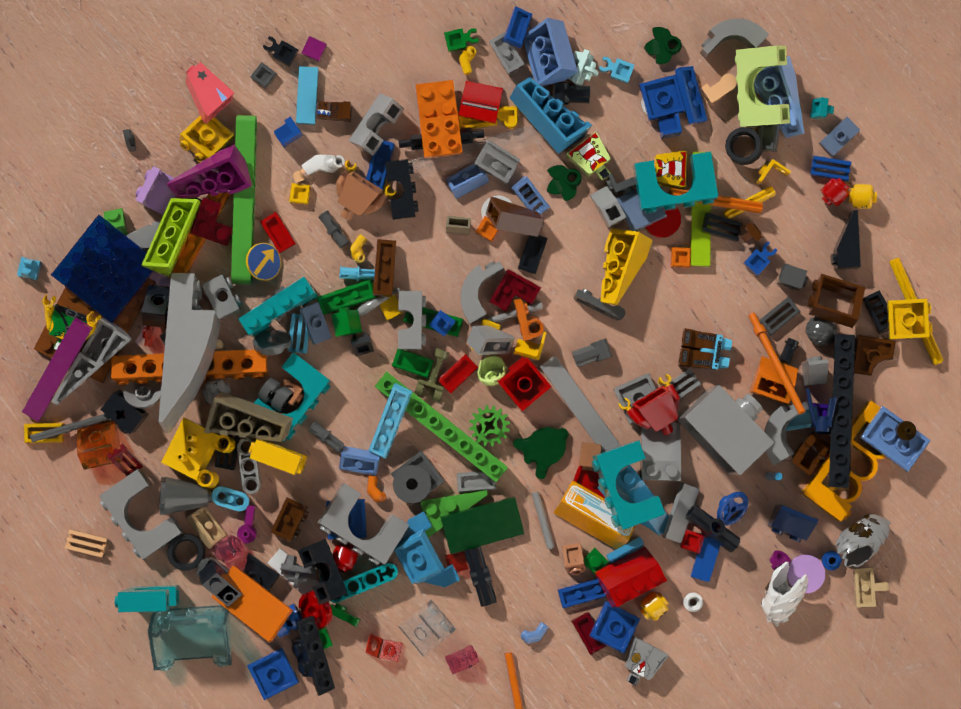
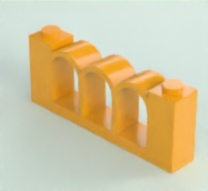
[800,401,886,522]

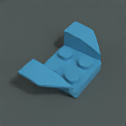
[394,511,461,587]

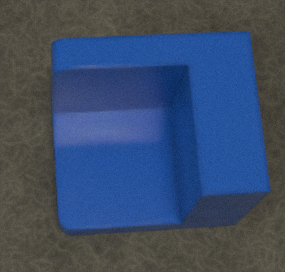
[658,113,682,139]
[274,116,303,148]

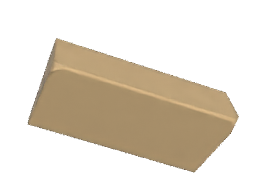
[186,507,227,549]

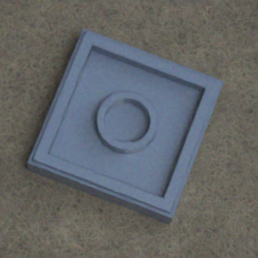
[616,189,667,231]

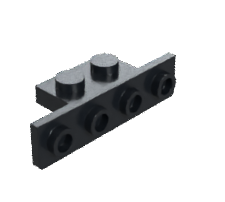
[292,616,335,696]

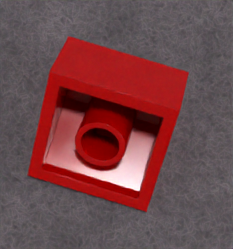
[498,357,552,412]

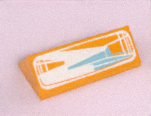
[553,480,636,550]

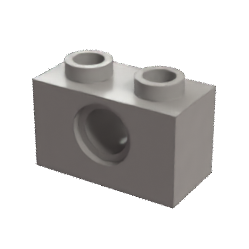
[202,275,242,320]

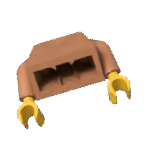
[336,160,396,220]

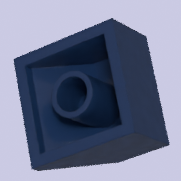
[768,504,819,542]

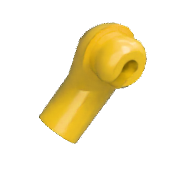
[350,234,368,263]

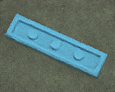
[368,383,413,459]

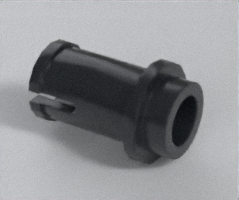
[779,338,799,363]

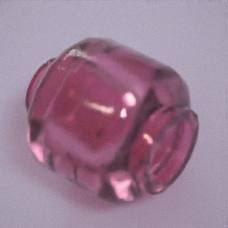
[215,535,244,564]

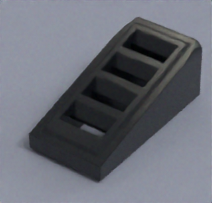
[863,290,889,335]

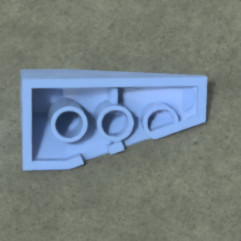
[754,56,804,138]

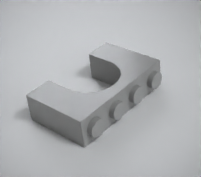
[99,469,184,559]
[317,483,409,565]

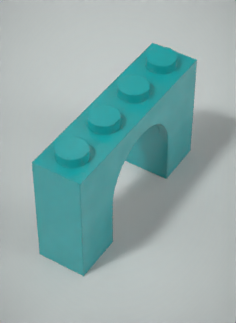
[633,151,718,214]
[238,277,318,338]
[254,352,331,442]
[592,440,665,530]
[115,585,179,612]

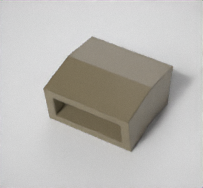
[446,216,471,235]

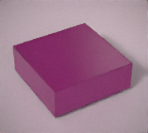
[301,36,327,62]
[244,505,257,526]

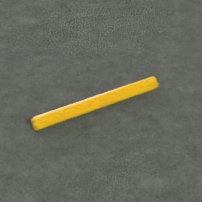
[890,258,943,365]

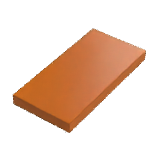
[212,565,293,642]

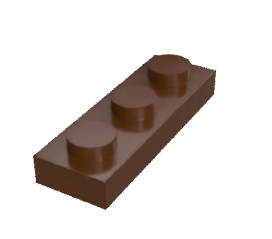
[373,239,396,297]

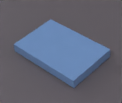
[860,406,931,472]

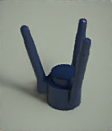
[806,388,837,434]

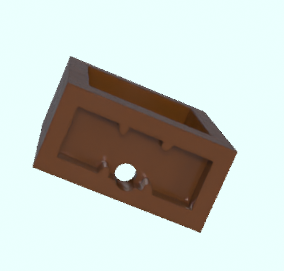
[807,273,866,328]

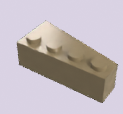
[204,391,293,442]

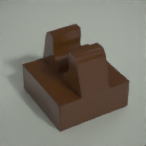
[741,221,764,243]

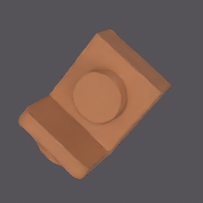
[562,543,586,575]

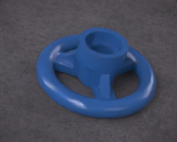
[717,492,749,526]

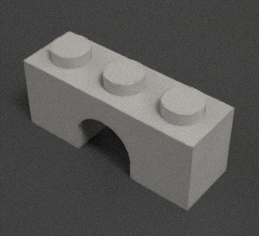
[349,93,404,156]
[398,291,426,350]

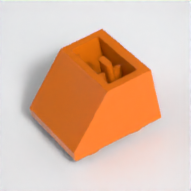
[749,356,798,405]

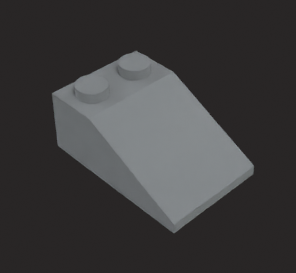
[640,423,681,481]

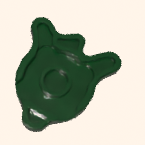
[513,427,569,479]

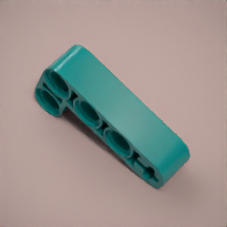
[319,562,399,603]

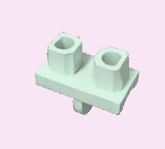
[568,49,599,86]

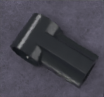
[552,83,590,105]

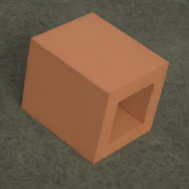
[579,442,601,471]

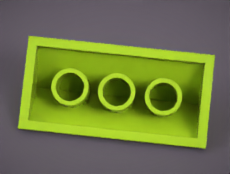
[142,198,200,277]

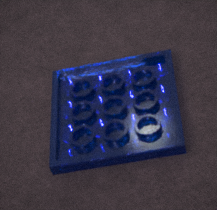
[51,214,154,323]

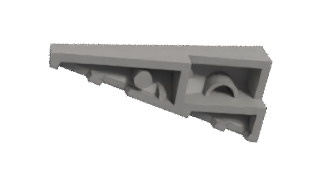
[51,318,132,405]

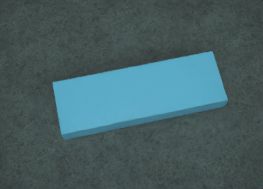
[296,66,319,125]

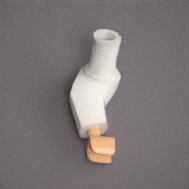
[293,154,345,183]

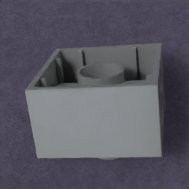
[677,385,774,476]

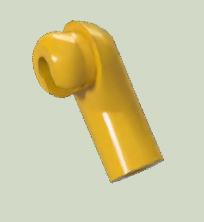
[459,46,477,75]

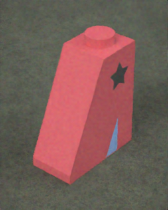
[186,62,234,124]

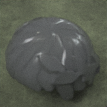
[805,317,837,346]

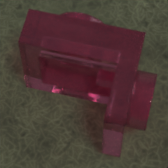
[445,645,479,674]

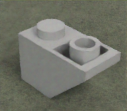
[590,186,626,229]
[802,356,828,386]

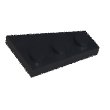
[243,553,280,591]

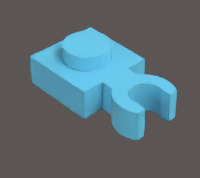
[599,57,634,84]

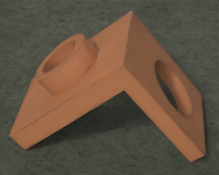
[281,378,304,406]

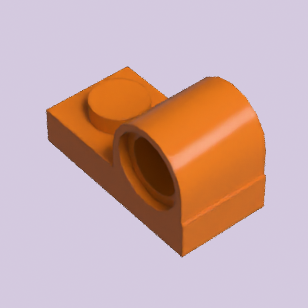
[514,299,544,341]

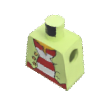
[566,132,611,181]

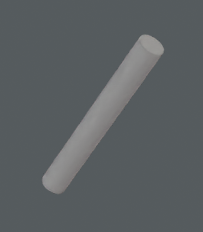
[487,302,543,323]
[532,492,555,549]

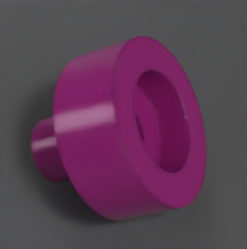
[237,524,257,543]
[770,550,790,570]

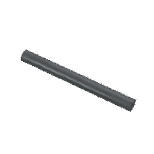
[30,414,108,443]

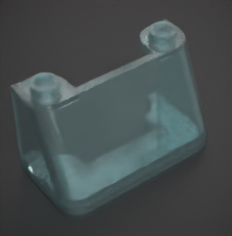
[148,605,232,671]

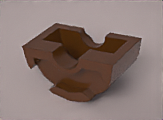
[790,432,830,476]

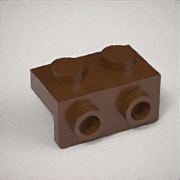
[270,497,309,542]

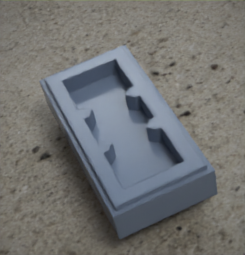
[819,117,860,157]
[299,302,332,345]

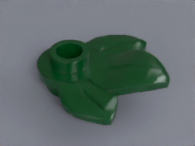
[644,27,682,64]
[547,165,582,201]

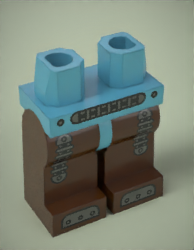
[678,328,732,370]

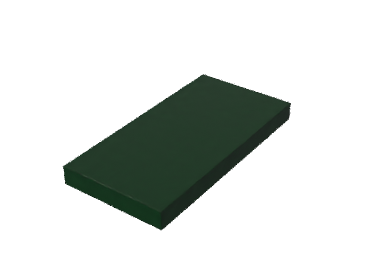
[440,496,525,554]

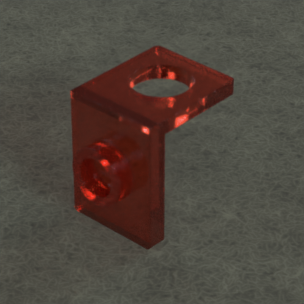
[142,325,167,347]
[365,634,403,662]

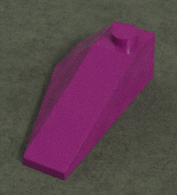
[167,145,252,199]

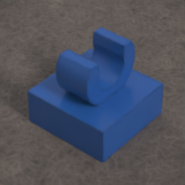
[429,310,456,337]

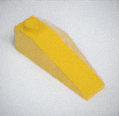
[600,228,653,305]

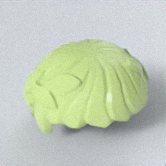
[477,355,508,386]

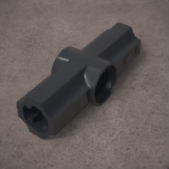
[685,504,741,553]
[465,546,497,607]

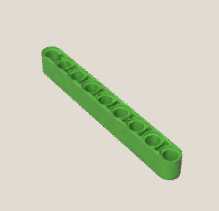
[231,115,257,284]

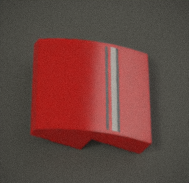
[458,81,503,124]

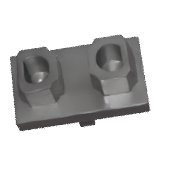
[280,555,316,588]

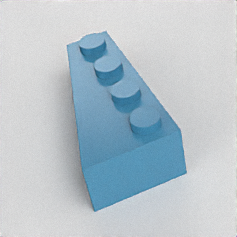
[509,77,592,154]

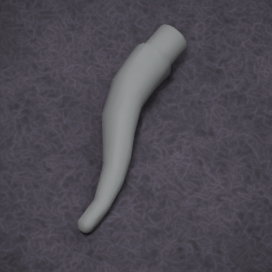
[357,288,400,317]

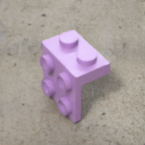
[135,166,176,215]

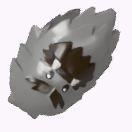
[836,514,891,567]

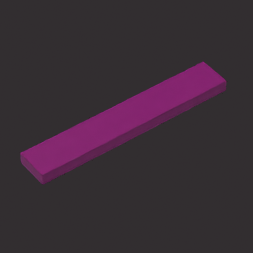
[22,318,93,422]

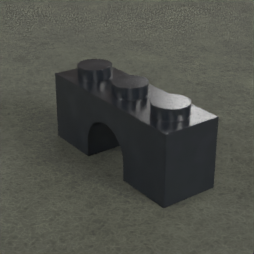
[385,159,419,220]
[297,539,348,605]

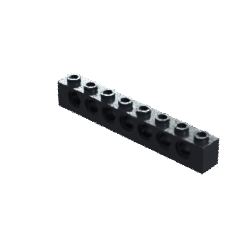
[829,334,856,492]

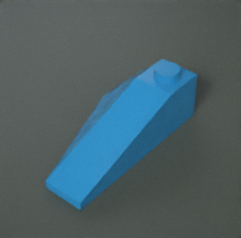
[597,465,669,536]

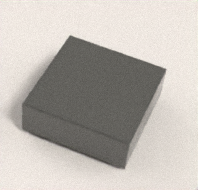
[250,62,277,89]

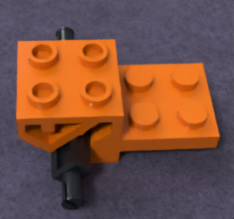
[398,80,484,159]

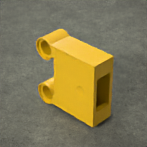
[161,417,236,488]

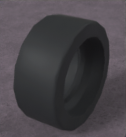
[725,127,763,165]
[167,534,205,571]

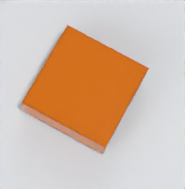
[475,216,499,242]
[671,247,691,268]

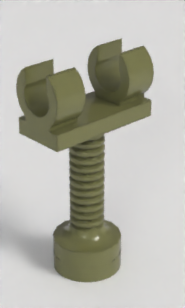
[414,348,450,401]

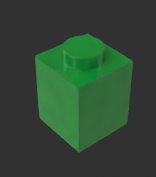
[331,307,362,337]

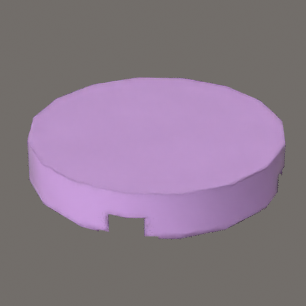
[787,555,825,593]

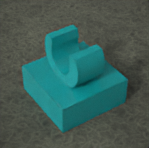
[810,97,834,120]

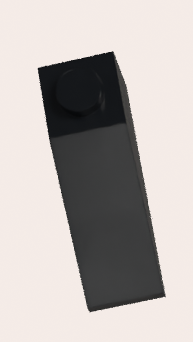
[830,210,861,270]

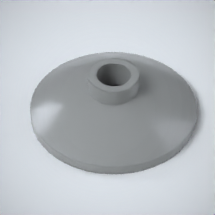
[124,381,161,408]

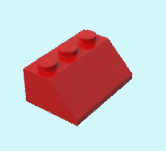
[594,547,667,607]

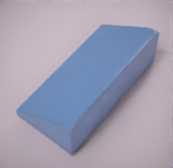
[445,164,489,199]
[339,446,380,476]

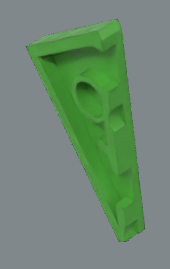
[420,490,487,537]

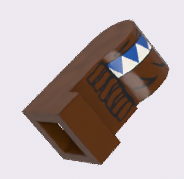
[316,101,352,122]

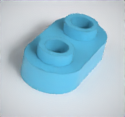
[212,486,250,511]

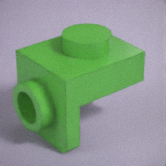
[104,208,128,241]

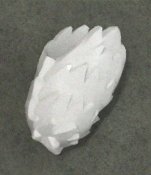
[761,561,808,627]

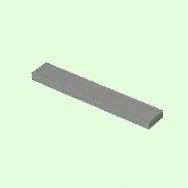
[540,356,621,453]

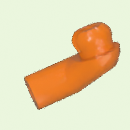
[367,476,386,503]

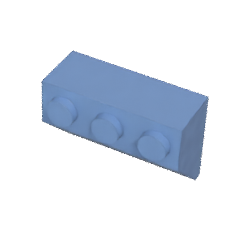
[524,18,578,86]

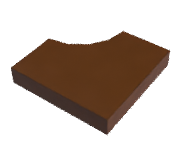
[854,335,896,376]

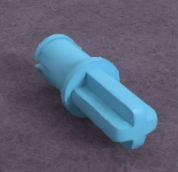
[339,266,375,282]

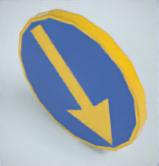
[246,243,281,281]

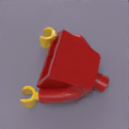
[618,374,680,435]

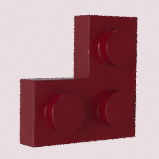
[190,197,233,246]
[489,269,541,312]

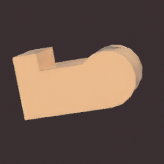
[700,74,737,107]

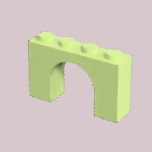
[735,46,790,127]

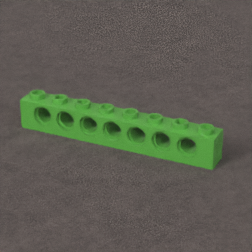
[375,371,508,482]

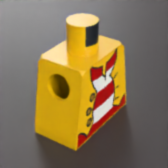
[654,151,687,189]

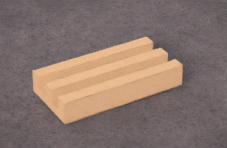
[65,529,108,558]

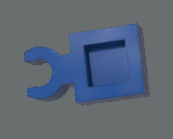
[743,241,777,276]

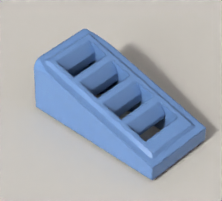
[511,176,550,215]

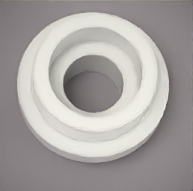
[683,592,703,612]

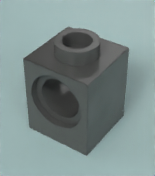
[777,264,809,291]

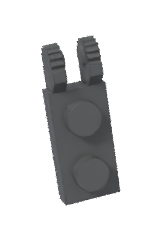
[574,289,626,320]

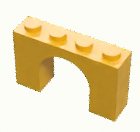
[248,439,308,475]

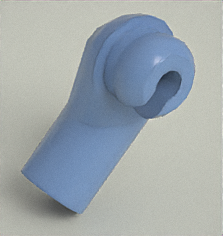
[521,622,549,644]

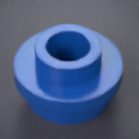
[821,551,841,570]

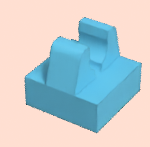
[17,257,42,280]

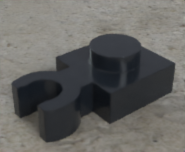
[263,36,299,67]

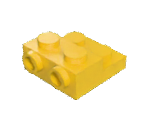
[179,116,234,163]
[887,298,932,339]

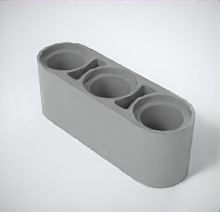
[237,438,262,494]

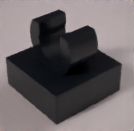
[351,332,374,356]

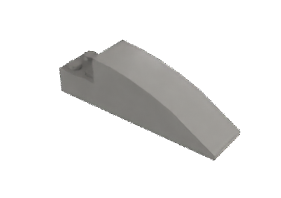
[158,273,221,433]

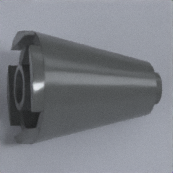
[159,476,212,515]

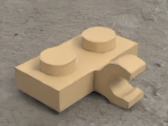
[853,567,889,608]

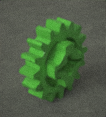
[469,405,510,446]

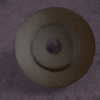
[895,421,916,440]

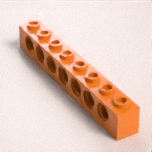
[111,349,268,385]

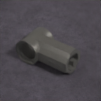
[572,338,613,367]

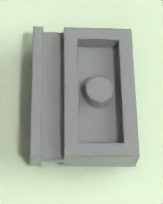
[474,140,520,184]

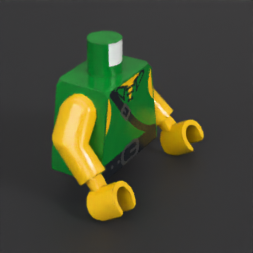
[42,294,101,350]

